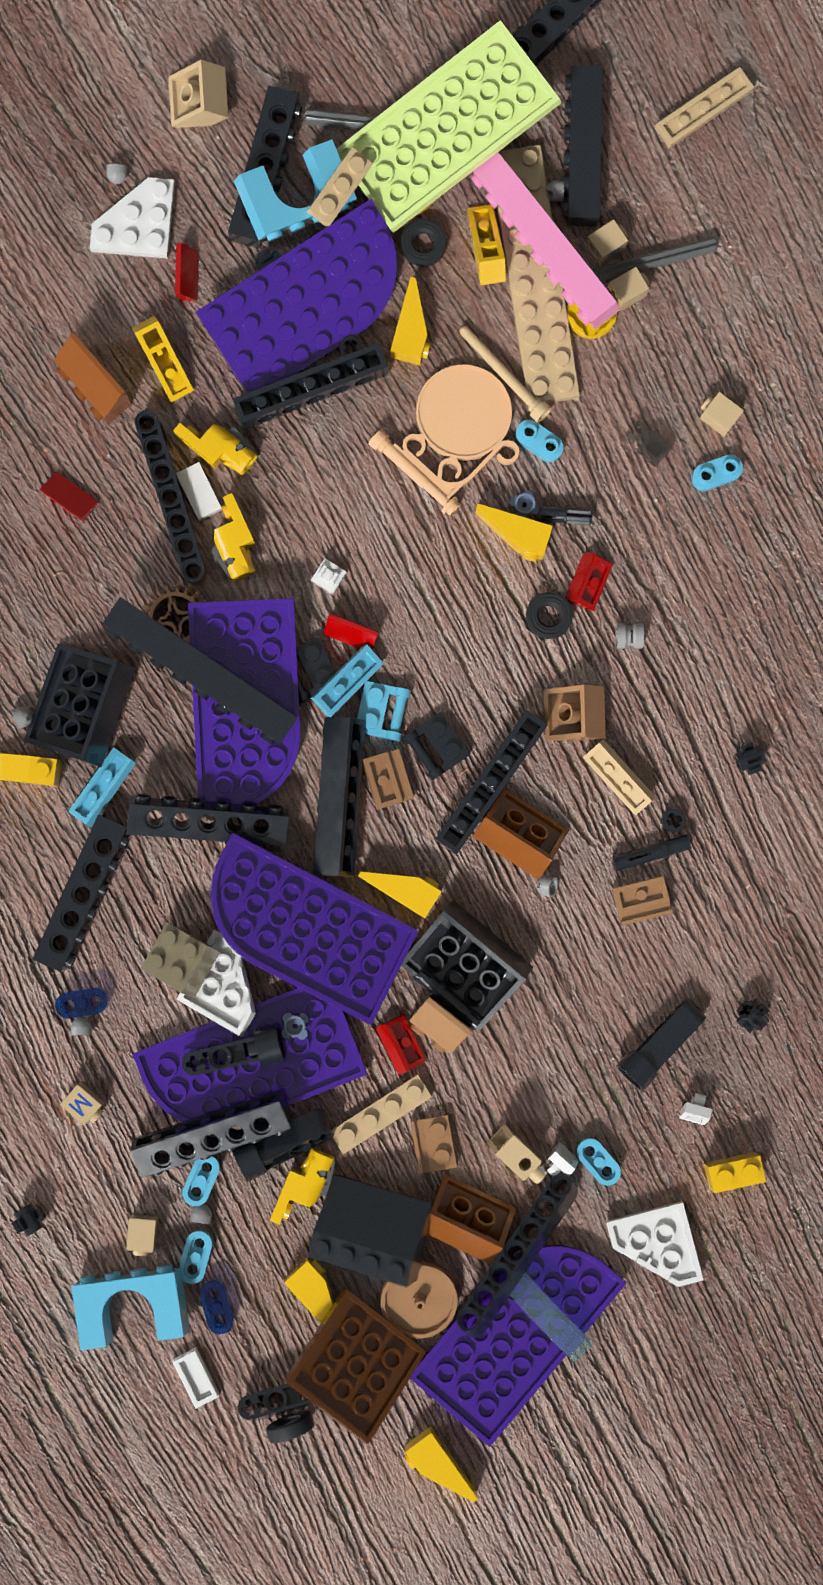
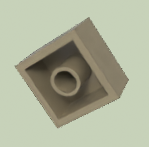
[141,922,221,998]

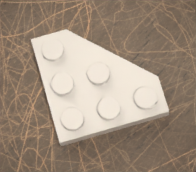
[90,177,175,259]
[177,930,256,1037]
[605,1201,703,1287]

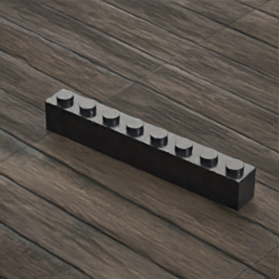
[102,597,298,745]

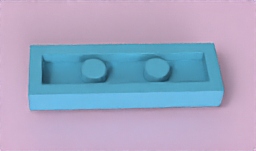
[311,644,384,717]
[68,747,136,827]

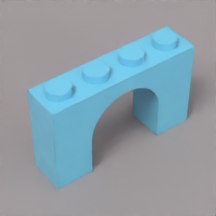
[234,140,357,241]
[71,1264,190,1350]

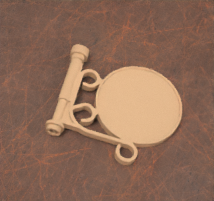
[368,365,519,516]

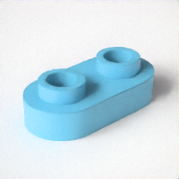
[516,420,563,462]
[691,455,743,491]
[576,1138,621,1186]
[182,1155,220,1206]
[179,1230,213,1284]

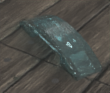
[503,1272,594,1362]

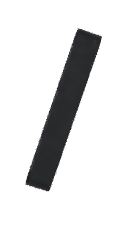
[135,410,207,586]
[457,1174,578,1337]

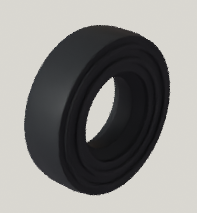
[400,219,447,267]
[526,592,573,639]
[266,1411,315,1443]

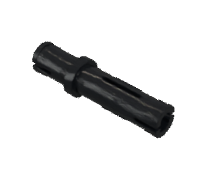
[611,835,692,872]
[413,966,483,1031]

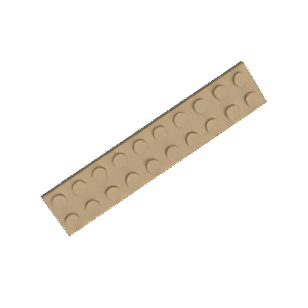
[497,145,580,403]

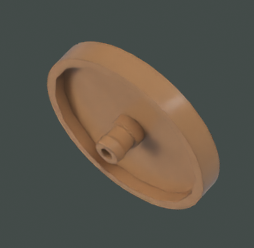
[380,1261,458,1339]

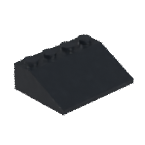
[24,643,135,767]
[401,900,533,1031]
[308,1174,433,1287]

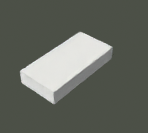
[176,462,222,521]
[172,1347,220,1409]

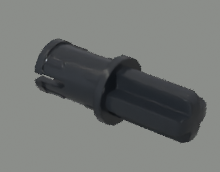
[540,505,593,526]

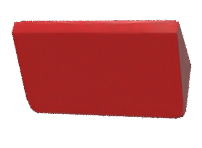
[175,242,199,302]
[39,472,99,523]
[565,552,613,611]
[324,613,378,651]
[376,1014,427,1074]

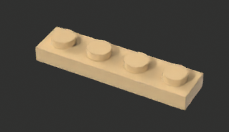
[655,67,755,149]
[332,1074,432,1154]

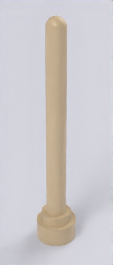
[459,326,552,423]

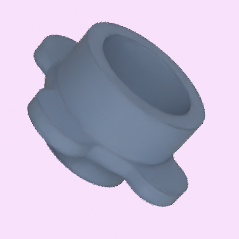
[510,490,540,517]
[282,1013,309,1040]

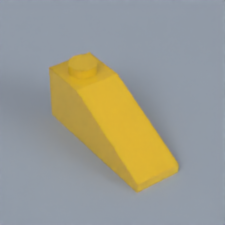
[467,205,506,285]
[390,277,431,366]
[132,316,194,402]
[475,504,553,562]
[0,753,62,787]
[358,872,442,918]
[284,1257,334,1323]
[404,1426,478,1502]

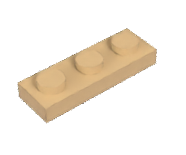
[307,147,373,227]
[583,739,656,815]

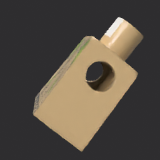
[487,1124,547,1184]

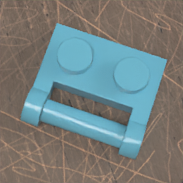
[357,681,411,742]

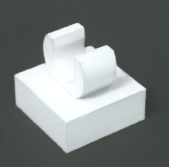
[311,558,347,595]
[679,1093,712,1125]
[547,1142,579,1176]

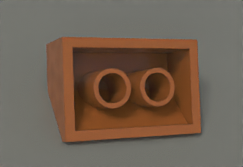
[54,333,132,425]
[472,788,569,879]
[427,1174,516,1265]

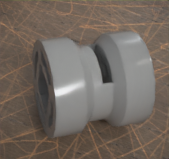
[615,623,644,649]

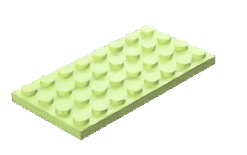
[336,20,561,233]

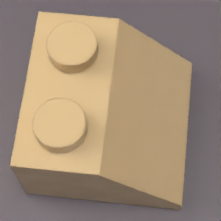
[168,60,228,128]

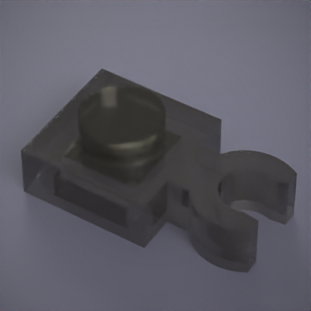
[626,421,673,467]

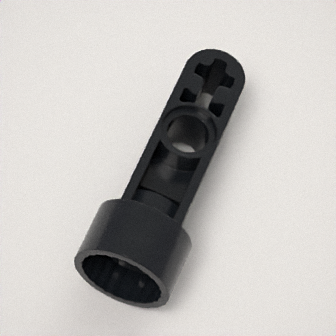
[616,998,706,1091]
[182,1024,286,1076]
[232,1108,335,1182]
[237,1384,320,1421]

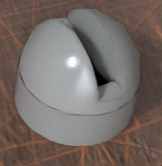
[106,164,127,184]
[546,180,564,202]
[11,707,33,729]
[536,875,558,898]
[71,1017,92,1035]
[190,1204,212,1224]

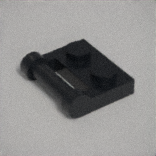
[296,637,335,704]
[402,712,470,781]

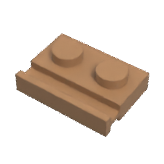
[362,749,414,810]
[612,876,673,926]
[410,1114,457,1174]

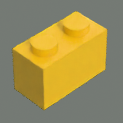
[704,1152,766,1194]

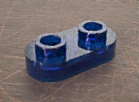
[55,987,109,1019]
[200,1280,234,1335]

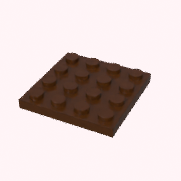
[284,1289,426,1444]

